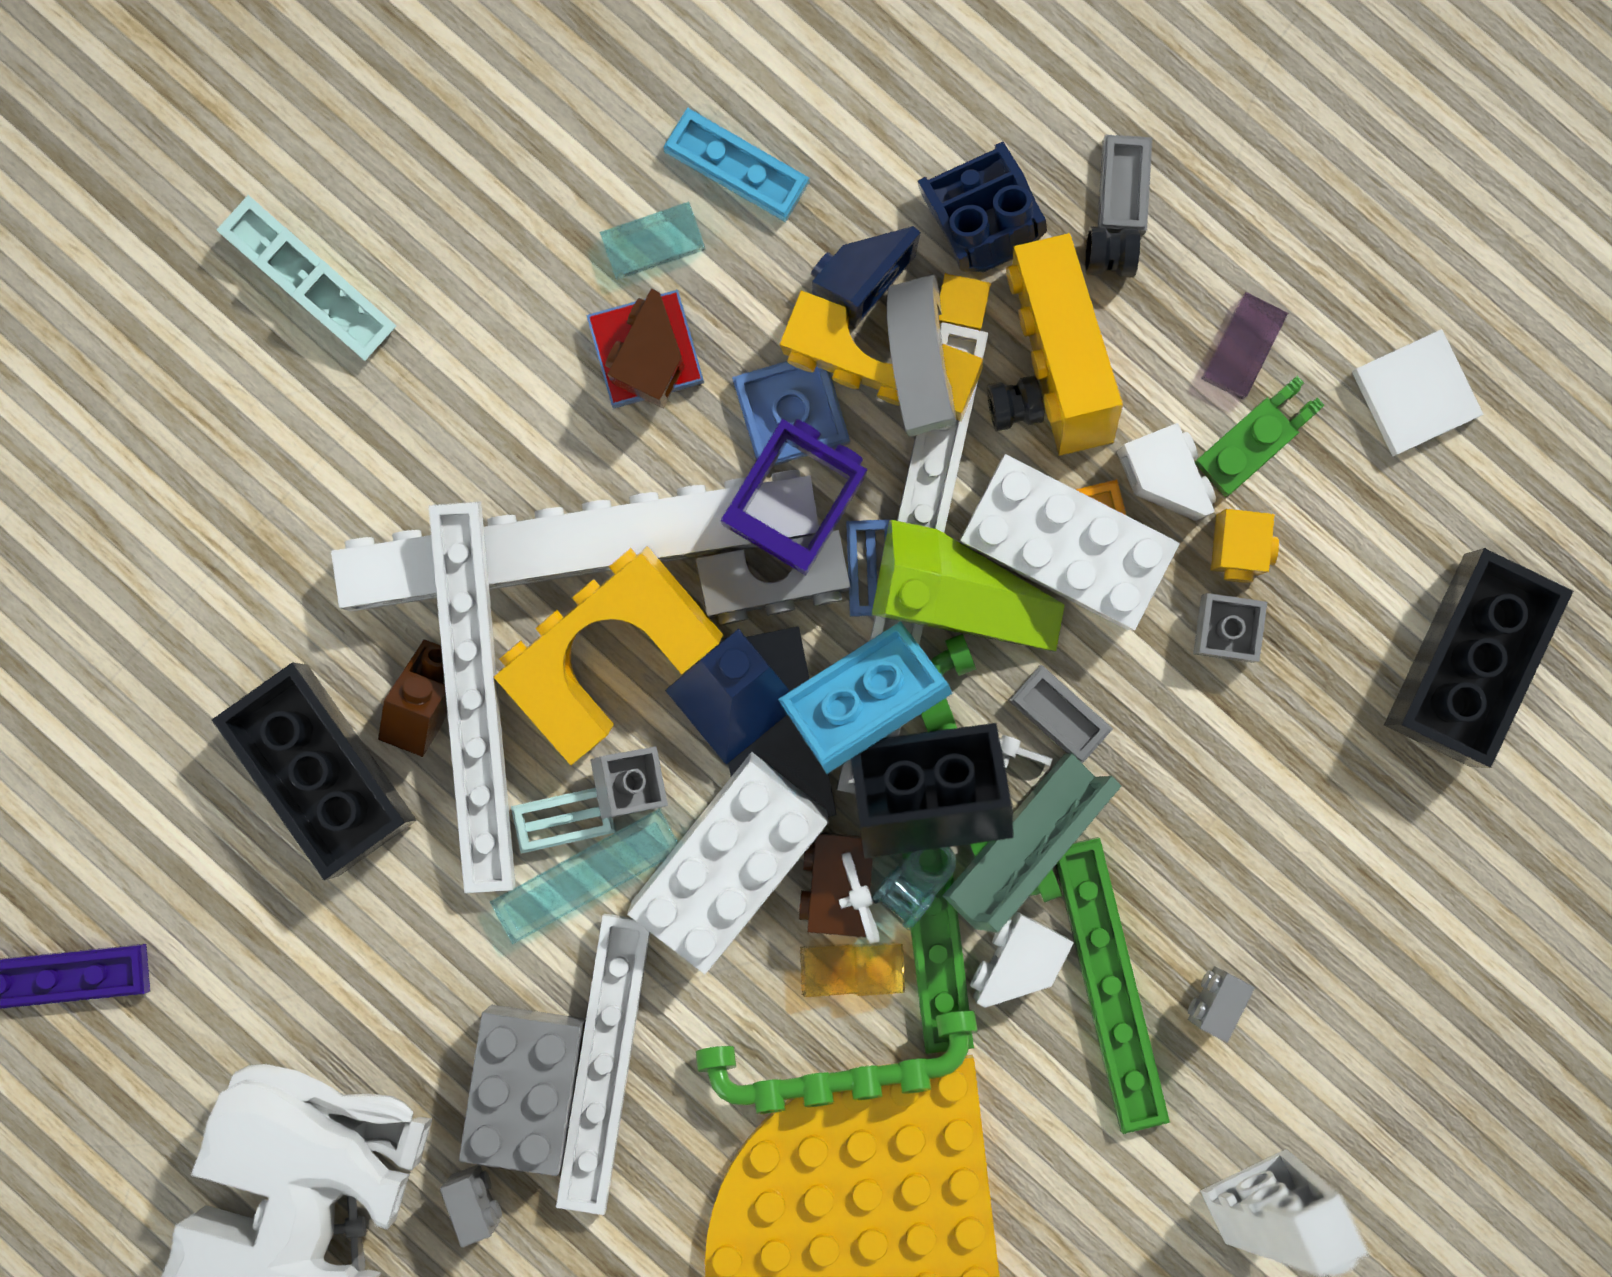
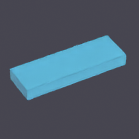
[663,107,810,222]

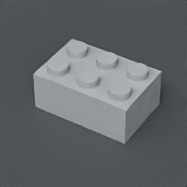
[459,1005,586,1176]

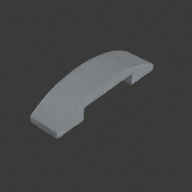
[887,274,956,436]

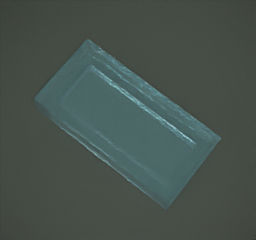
[600,202,705,280]

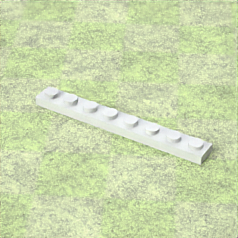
[428,502,516,893]

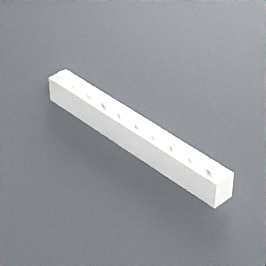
[331,470,819,611]

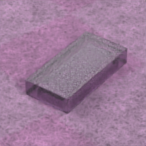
[1201,292,1288,400]

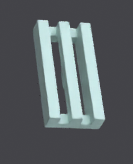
[511,788,617,854]

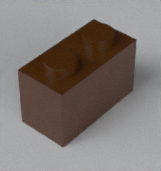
[799,832,873,937]

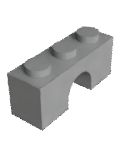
[696,530,850,625]

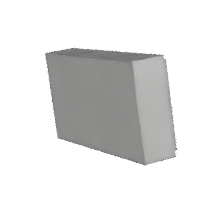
[1098,135,1152,235]
[1008,665,1113,764]

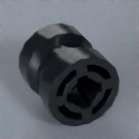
[1085,226,1140,277]
[987,375,1044,431]

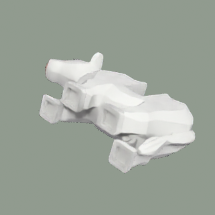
[161,1064,432,1277]

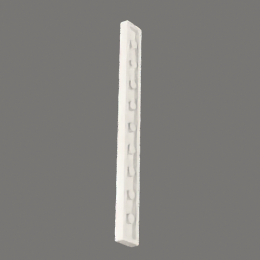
[837,322,988,794]

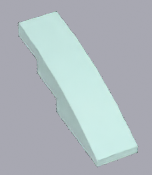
[217,195,396,361]

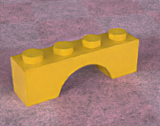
[779,290,983,422]

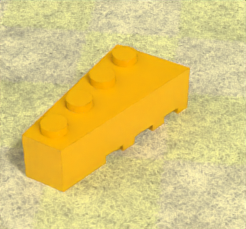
[1006,233,1123,456]

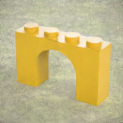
[494,546,723,765]

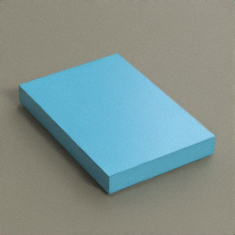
[778,621,953,774]

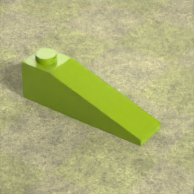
[872,520,1065,652]

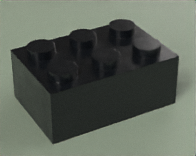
[851,723,1014,858]

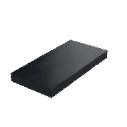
[707,626,837,817]

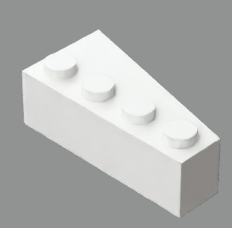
[1200,1149,1369,1277]

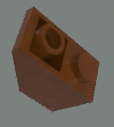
[605,288,685,409]
[378,639,447,757]

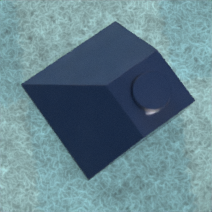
[811,226,921,328]
[665,629,790,764]

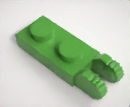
[1194,375,1325,498]

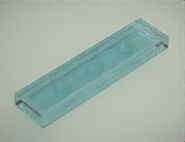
[490,808,679,944]

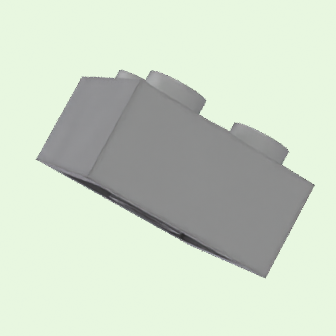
[1193,593,1267,663]
[590,746,668,819]
[1187,966,1255,1043]
[440,1164,502,1248]

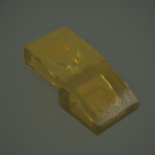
[800,943,905,997]

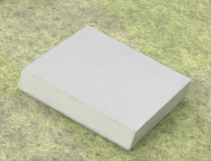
[1352,329,1484,457]

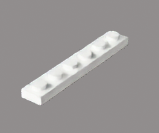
[556,914,650,1215]

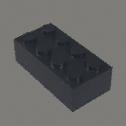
[1384,548,1573,768]
[212,662,417,881]

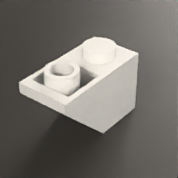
[1117,423,1216,521]
[970,911,1074,1008]

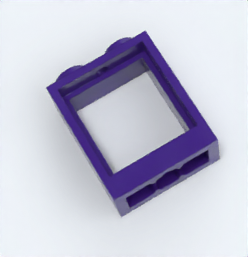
[720,419,867,575]

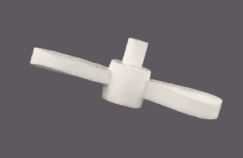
[1000,735,1053,768]
[839,852,879,944]

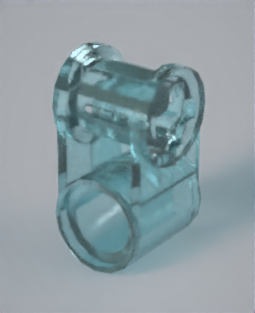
[871,847,956,930]

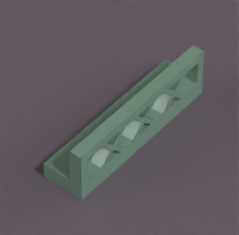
[942,753,1122,933]

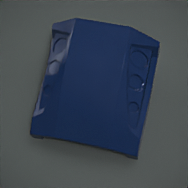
[917,141,1047,272]

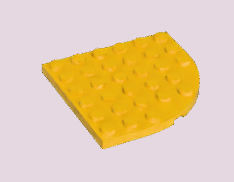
[705,1055,1000,1277]

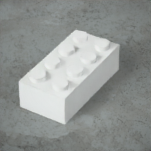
[959,454,1180,630]
[627,752,828,974]

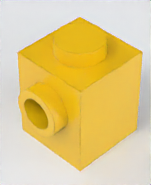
[1210,509,1279,583]

